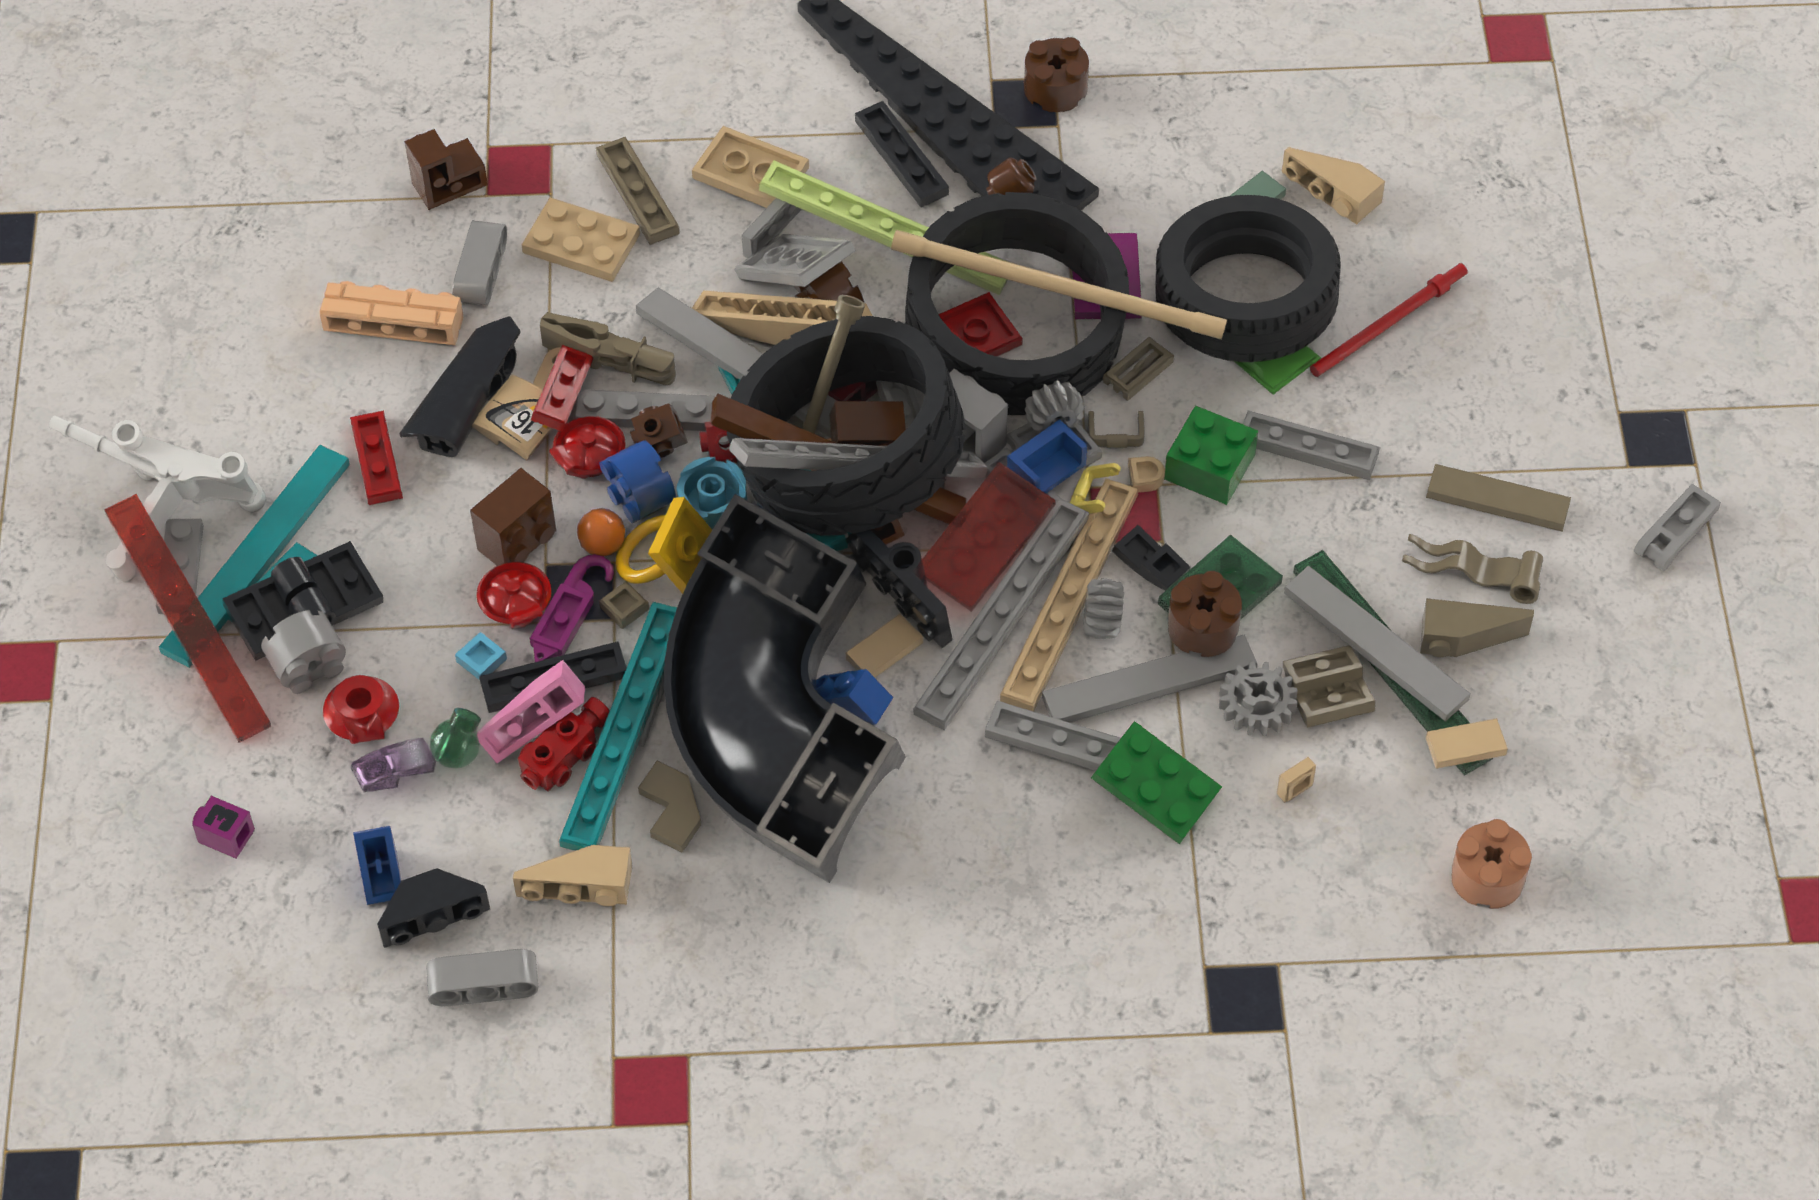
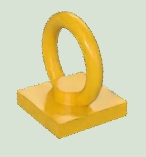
[615,497,712,594]

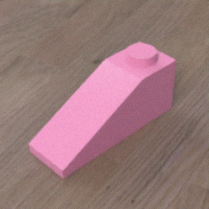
[474,660,585,763]

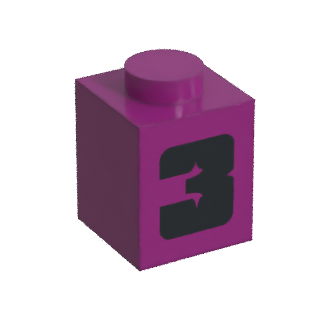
[192,795,255,859]

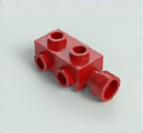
[518,697,610,792]

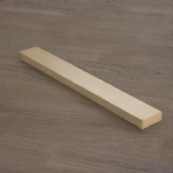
[1000,478,1138,712]

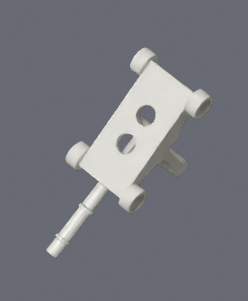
[49,415,266,582]

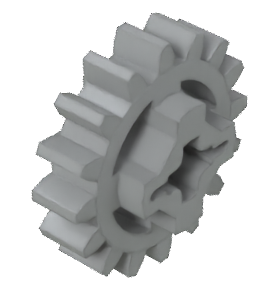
[1219,661,1298,736]

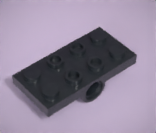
[846,530,953,648]
[222,541,383,661]

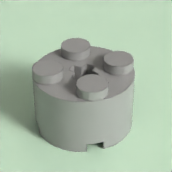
[261,610,346,694]

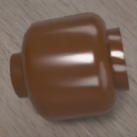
[986,158,1037,195]

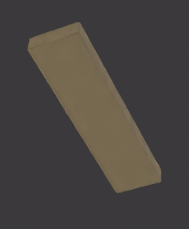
[596,137,680,245]
[1426,464,1571,532]

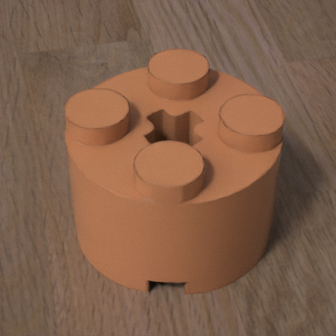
[1451,819,1532,909]

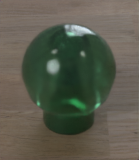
[430,708,481,769]

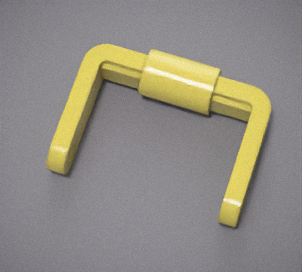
[1070,463,1121,514]

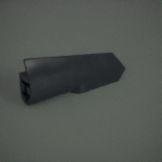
[399,316,521,457]

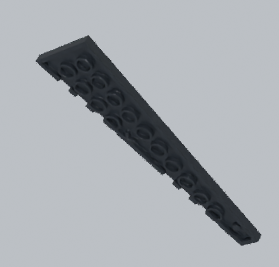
[797,0,1099,252]

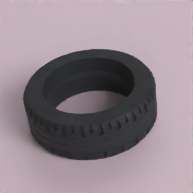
[1155,195,1341,362]

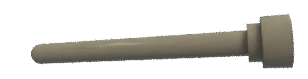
[802,295,865,434]

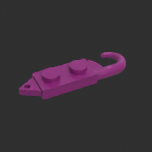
[529,554,614,662]

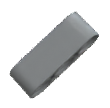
[452,220,507,305]
[426,949,538,1006]

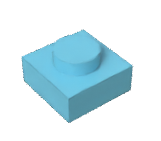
[455,632,507,680]

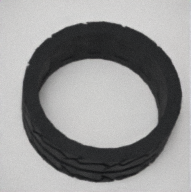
[905,192,1129,415]
[727,316,966,536]

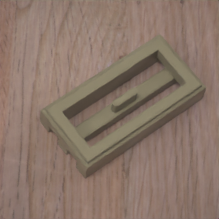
[1103,337,1174,401]

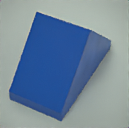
[353,826,401,905]

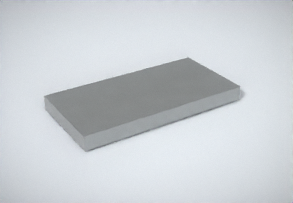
[734,234,856,287]

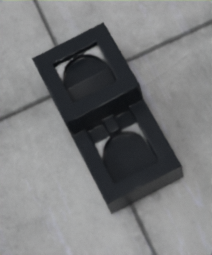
[1112,525,1191,591]

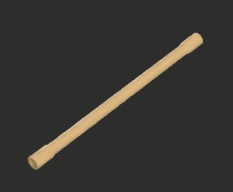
[891,230,1227,340]

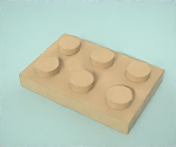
[692,126,809,208]
[522,197,640,282]

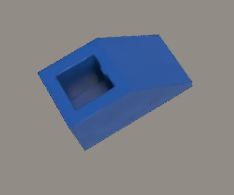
[816,669,894,725]

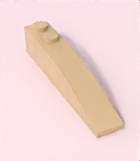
[692,290,873,345]

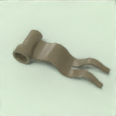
[1402,534,1543,604]

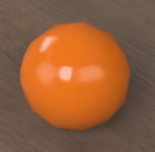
[577,508,625,557]

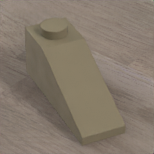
[1420,598,1534,657]

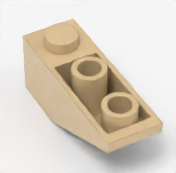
[1282,147,1385,224]
[513,845,633,906]

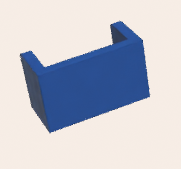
[1007,419,1087,502]

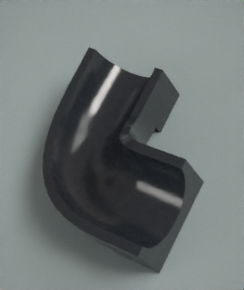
[664,494,906,883]

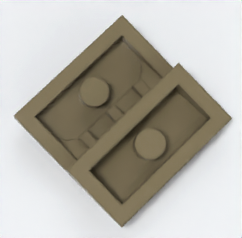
[1283,645,1375,728]

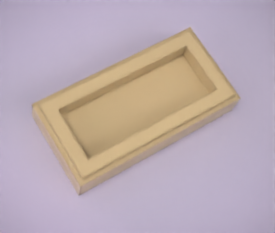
[846,614,923,678]
[1426,718,1508,769]

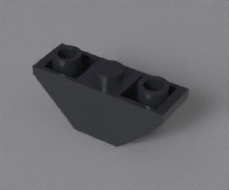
[377,868,491,948]

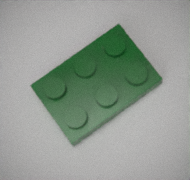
[1091,721,1222,844]

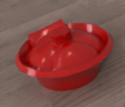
[549,416,626,479]
[476,562,551,629]
[323,675,399,744]

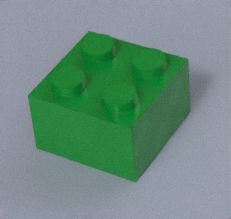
[1164,405,1258,505]

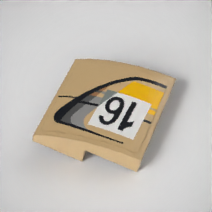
[472,375,553,461]

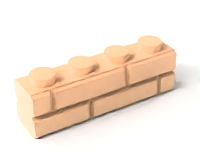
[320,281,463,346]

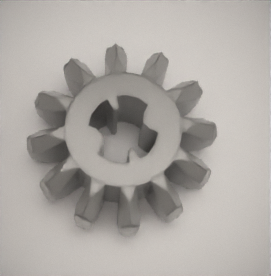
[1025,380,1085,433]
[1083,578,1124,639]

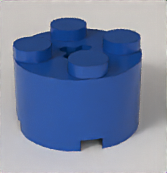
[599,440,676,524]

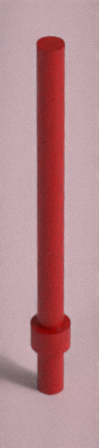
[1310,263,1468,377]

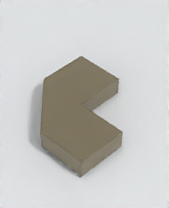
[638,760,701,853]

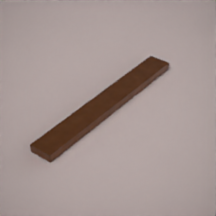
[711,393,966,529]

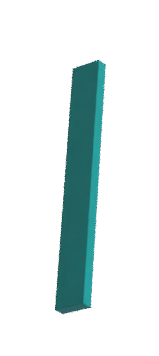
[159,445,350,668]
[559,602,677,851]

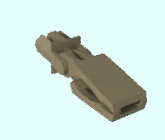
[540,312,676,385]

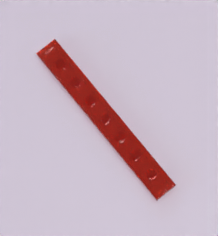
[104,494,271,743]

